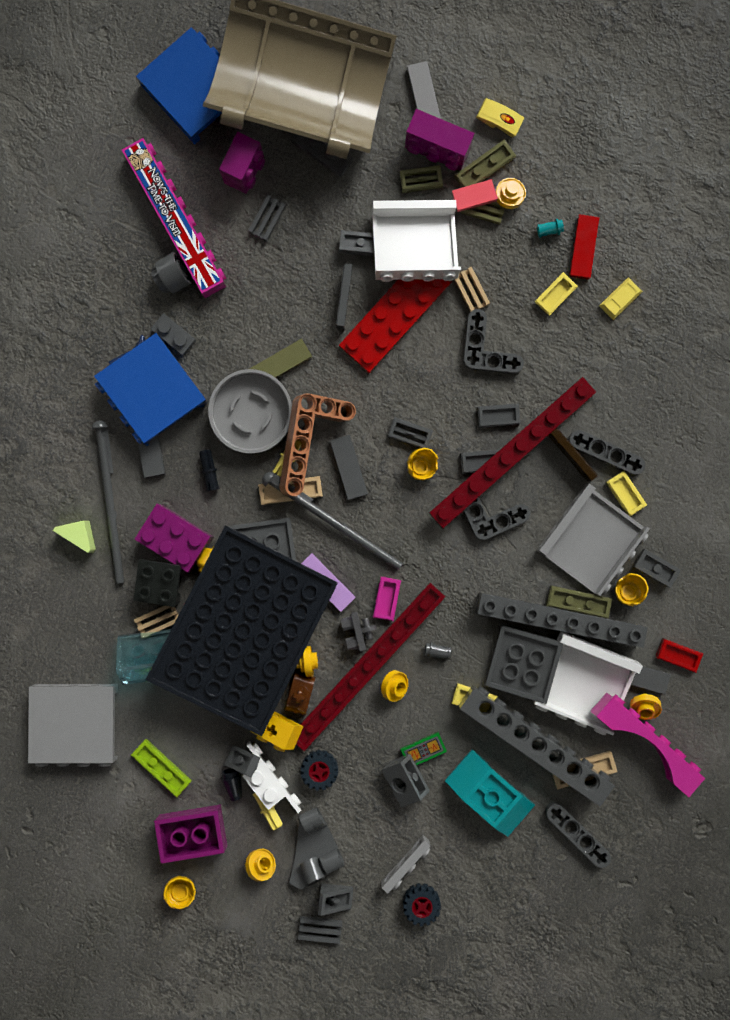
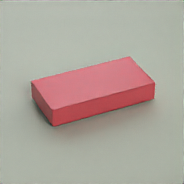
[452,179,498,212]

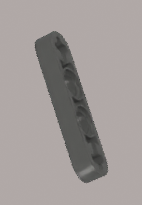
[568,430,645,475]
[545,802,611,868]

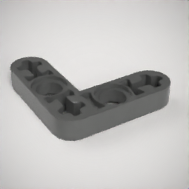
[463,309,524,374]
[463,497,531,540]

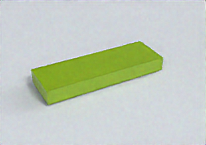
[131,738,192,798]

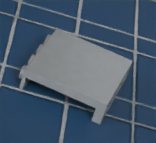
[536,484,650,596]
[28,684,118,767]

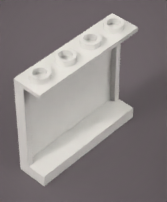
[371,200,461,282]
[533,631,643,735]

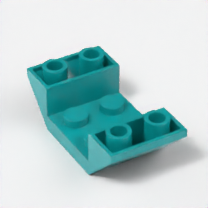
[445,749,535,836]

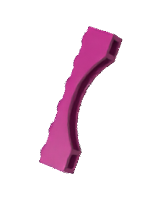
[590,692,705,797]

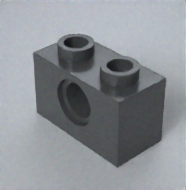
[382,754,430,807]

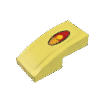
[476,98,524,137]

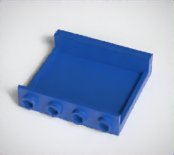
[136,27,222,145]
[94,333,207,447]

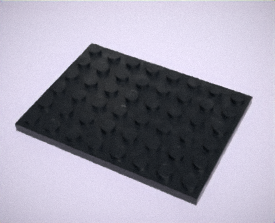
[145,525,338,736]

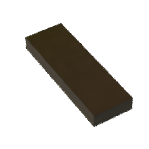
[548,428,597,482]

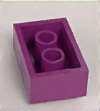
[405,109,475,171]
[135,503,214,572]
[154,804,227,863]

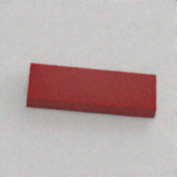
[569,214,600,279]

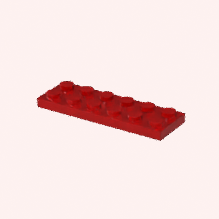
[339,279,452,374]

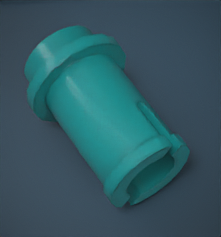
[537,219,564,238]

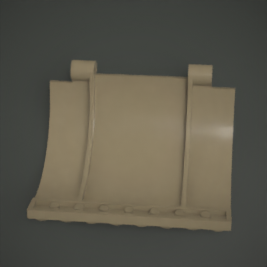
[203,0,397,159]

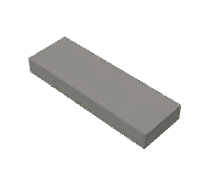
[407,61,441,119]

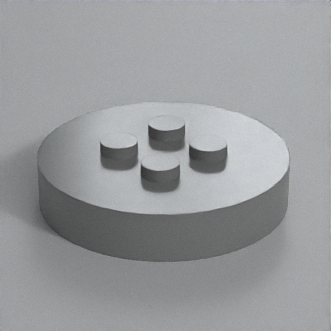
[208,369,292,453]

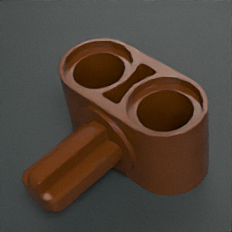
[285,672,316,716]

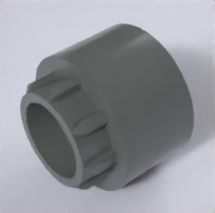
[151,252,192,294]

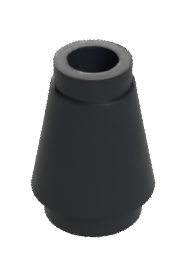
[220,768,243,801]

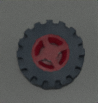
[301,750,338,791]
[403,883,441,926]

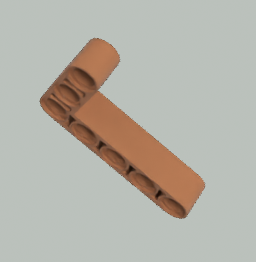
[279,394,356,496]

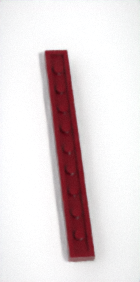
[429,377,596,529]
[296,583,446,751]

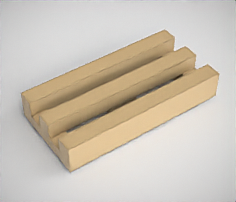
[454,267,490,312]
[134,606,179,638]

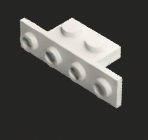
[242,741,301,813]

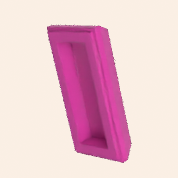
[373,576,401,621]

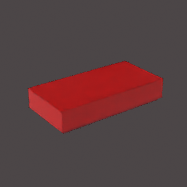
[655,638,703,673]

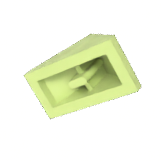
[53,521,96,553]

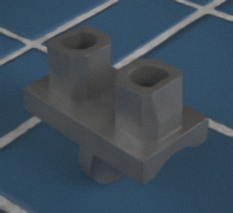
[341,612,377,651]

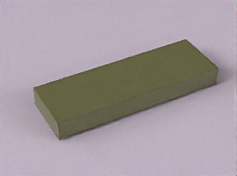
[454,139,516,188]
[250,338,312,378]
[546,585,612,619]

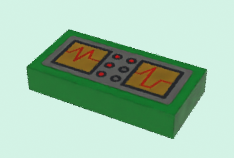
[400,732,447,765]

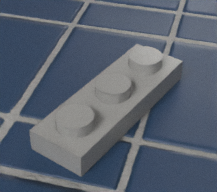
[381,835,430,893]

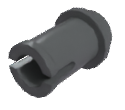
[424,642,451,660]

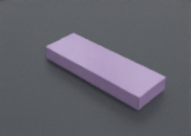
[301,553,356,612]

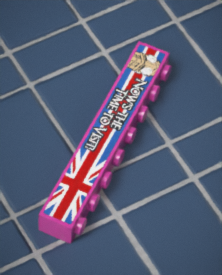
[122,138,227,298]

